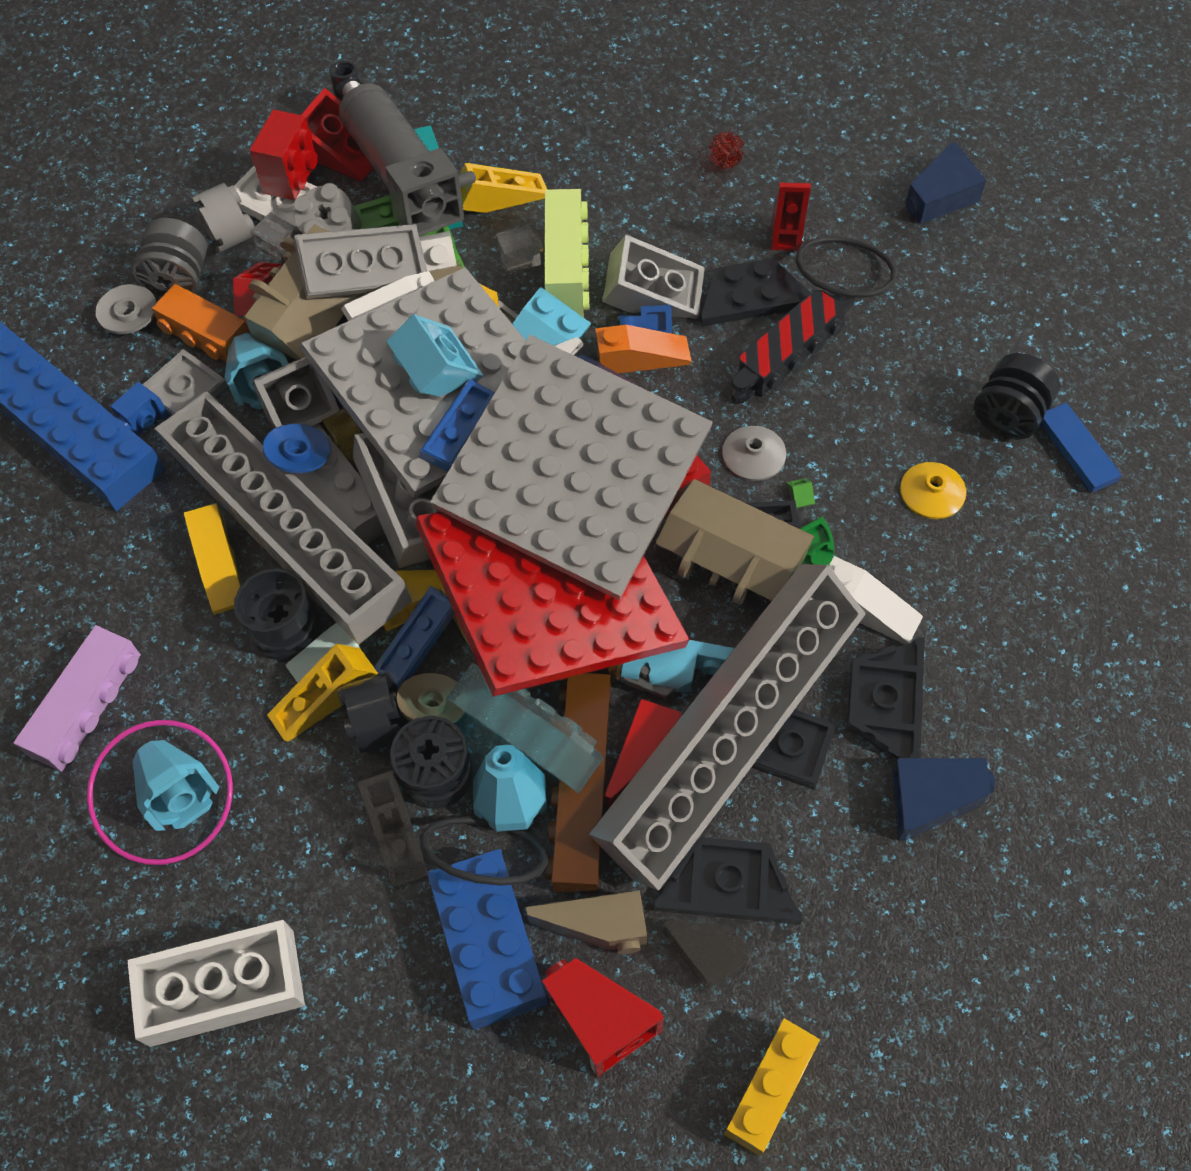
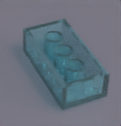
[447,663,605,793]

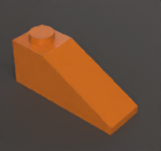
[595,325,691,374]

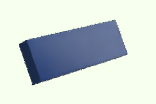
[419,379,495,472]
[1040,403,1122,493]
[374,586,455,690]

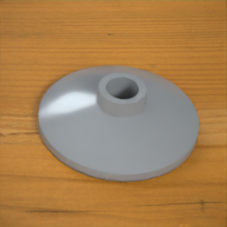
[96,284,157,334]
[722,426,786,481]

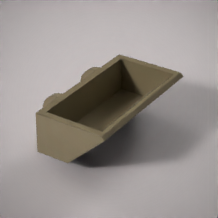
[244,224,358,360]
[656,479,814,605]

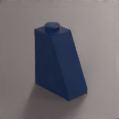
[905,142,986,224]
[892,758,995,841]

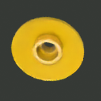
[900,462,966,519]

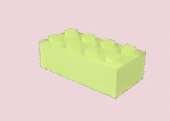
[545,189,590,318]

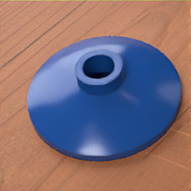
[263,424,331,473]

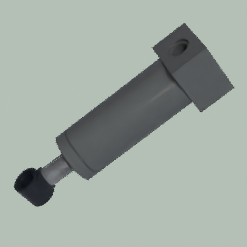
[329,61,476,236]

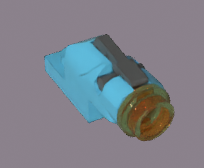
[608,640,734,698]

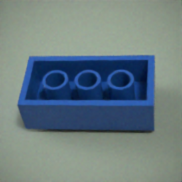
[427,849,548,1030]

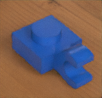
[619,304,672,334]

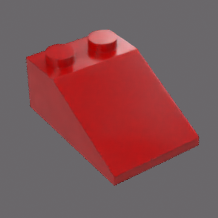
[301,88,373,182]

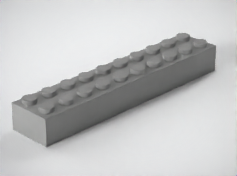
[155,391,412,645]
[589,564,866,891]

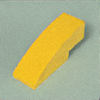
[184,503,242,615]

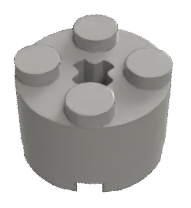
[191,183,256,252]
[294,183,362,234]

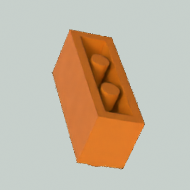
[152,284,251,363]

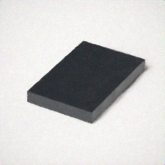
[752,709,837,790]

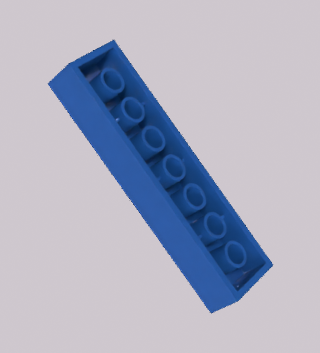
[0,322,165,512]

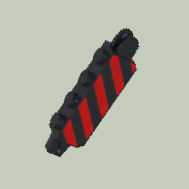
[730,287,855,404]

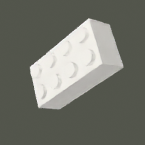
[128,920,305,1047]

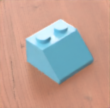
[386,314,484,397]

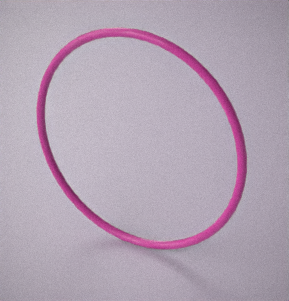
[87,720,233,865]

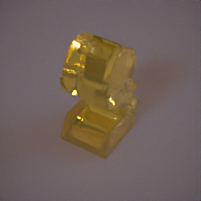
[322,408,361,469]

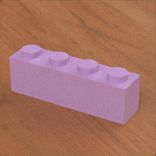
[14,625,141,772]

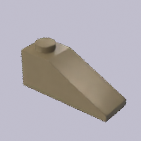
[526,890,647,954]

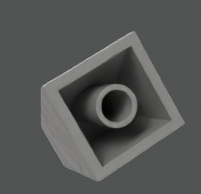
[253,357,341,429]

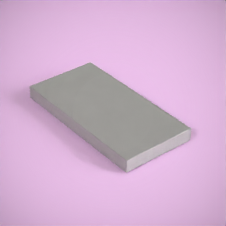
[293,224,427,299]

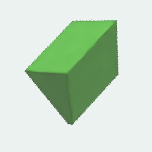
[787,478,815,508]

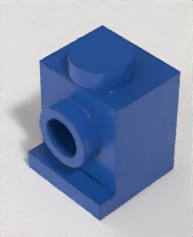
[110,382,169,436]

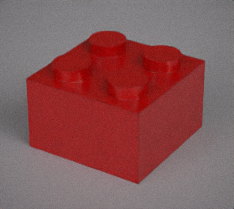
[249,109,318,201]

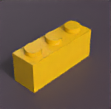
[724,1018,820,1157]

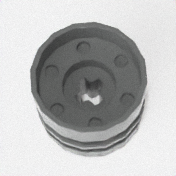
[132,218,208,297]

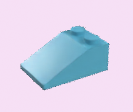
[512,287,591,346]

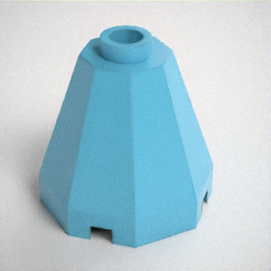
[224,333,288,410]
[133,740,219,831]
[473,745,547,832]

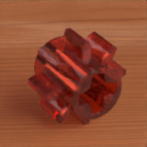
[709,131,745,169]

